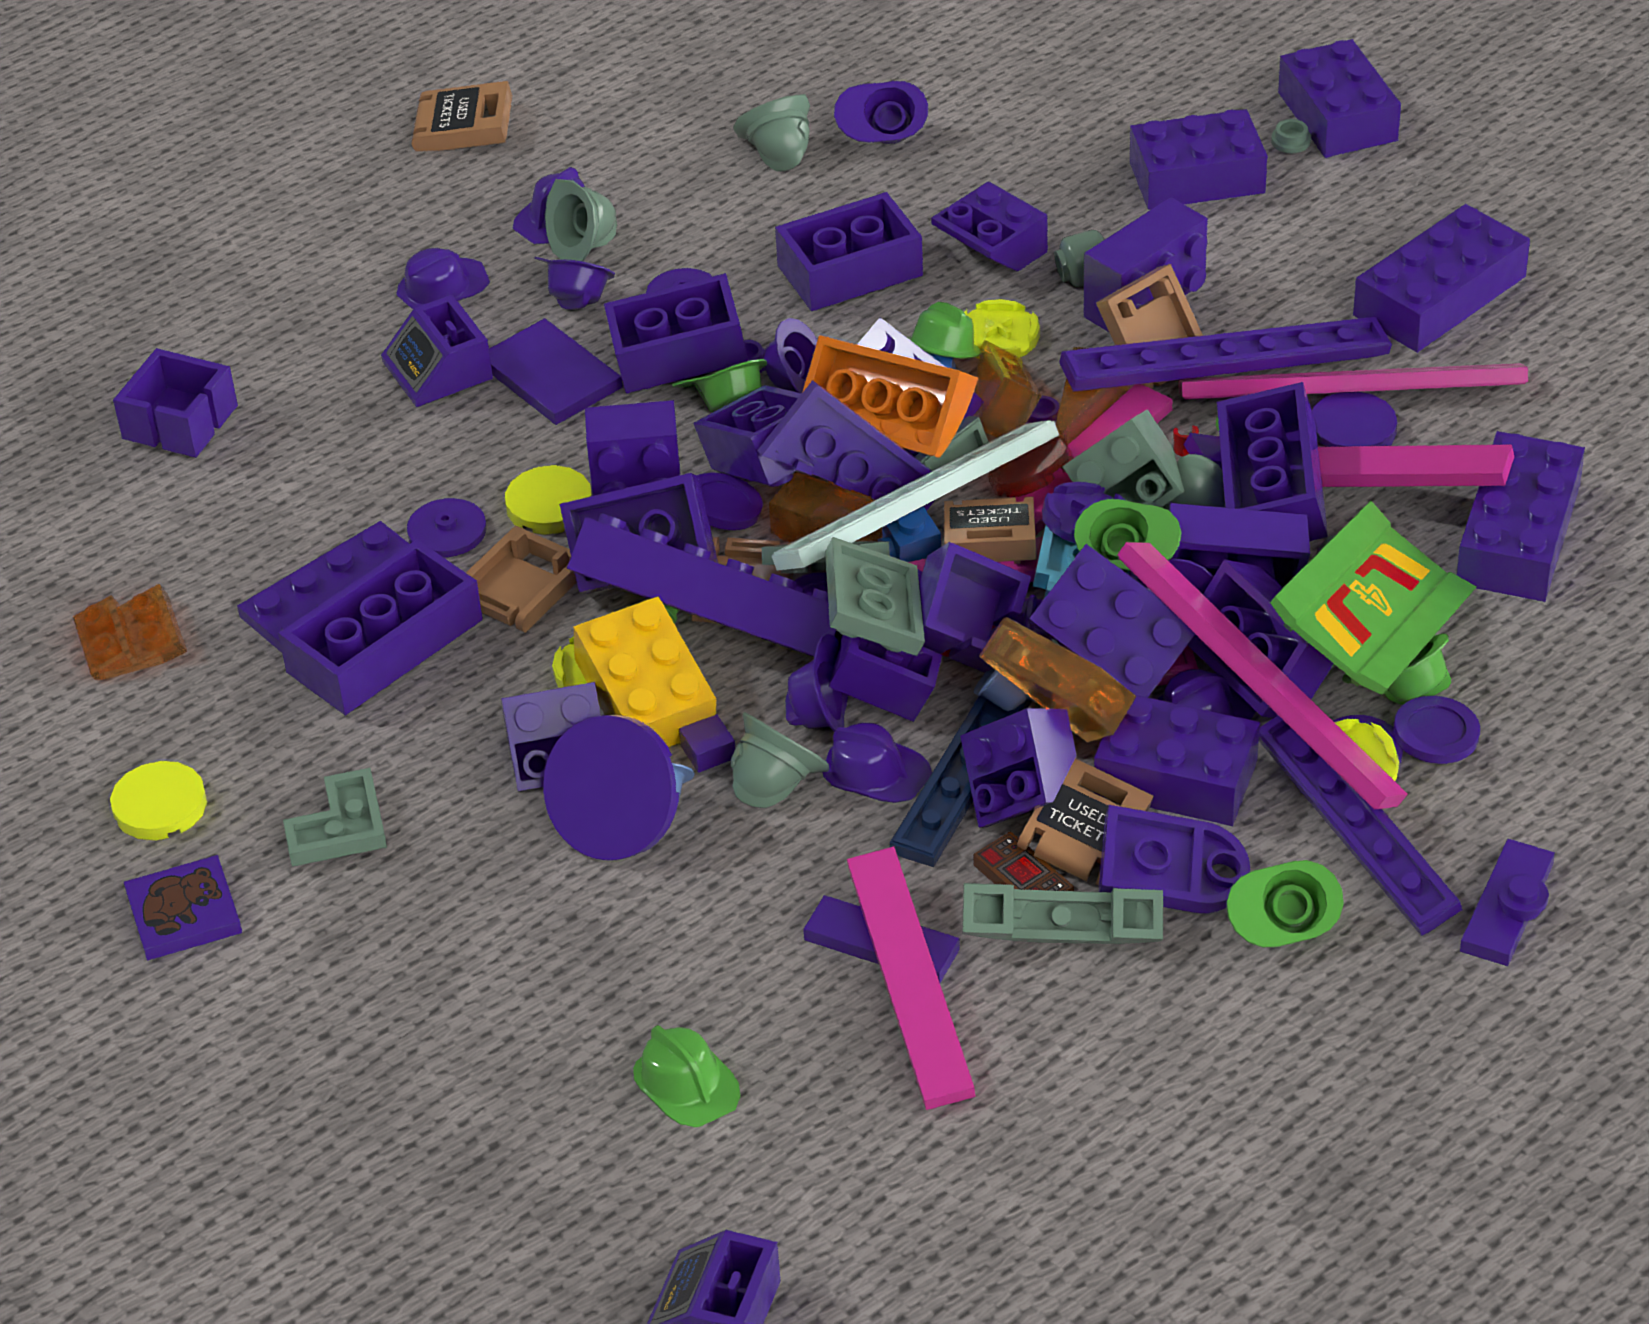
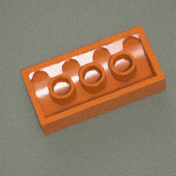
[802,335,978,458]

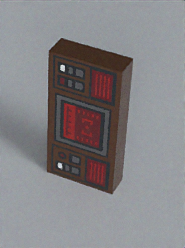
[973,831,1074,891]

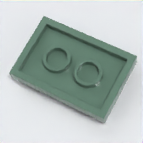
[825,537,925,656]

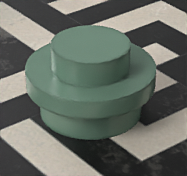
[1271,119,1311,153]

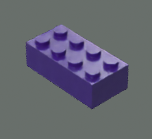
[1353,203,1530,353]
[1217,382,1328,542]
[1456,431,1585,602]
[278,540,483,715]

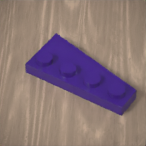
[757,380,936,511]

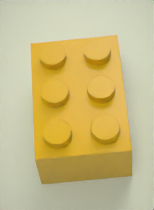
[573,596,716,747]

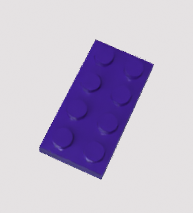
[237,521,409,653]

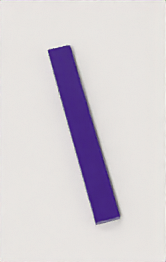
[1059,317,1392,392]

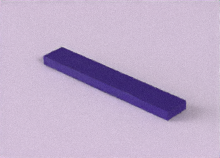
[1259,715,1463,936]

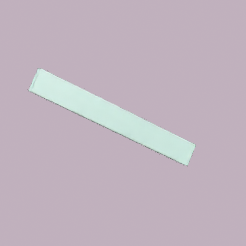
[772,420,1059,570]

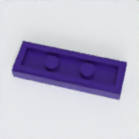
[1460,839,1555,966]
[803,895,960,983]

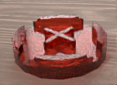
[988,437,1074,498]

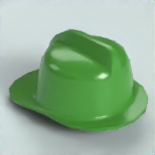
[907,302,981,358]
[672,359,767,413]
[1074,499,1182,572]
[1342,634,1451,705]
[1226,860,1344,948]
[633,1025,740,1127]

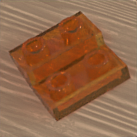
[73,584,187,680]

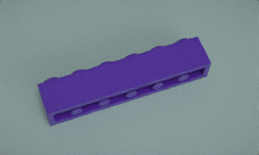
[567,513,840,657]

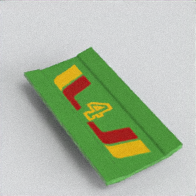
[1270,501,1476,695]

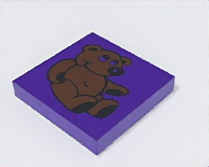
[124,855,243,961]

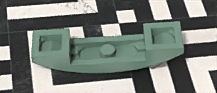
[962,883,1163,944]

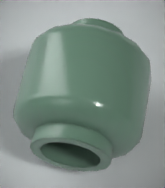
[1054,230,1105,288]

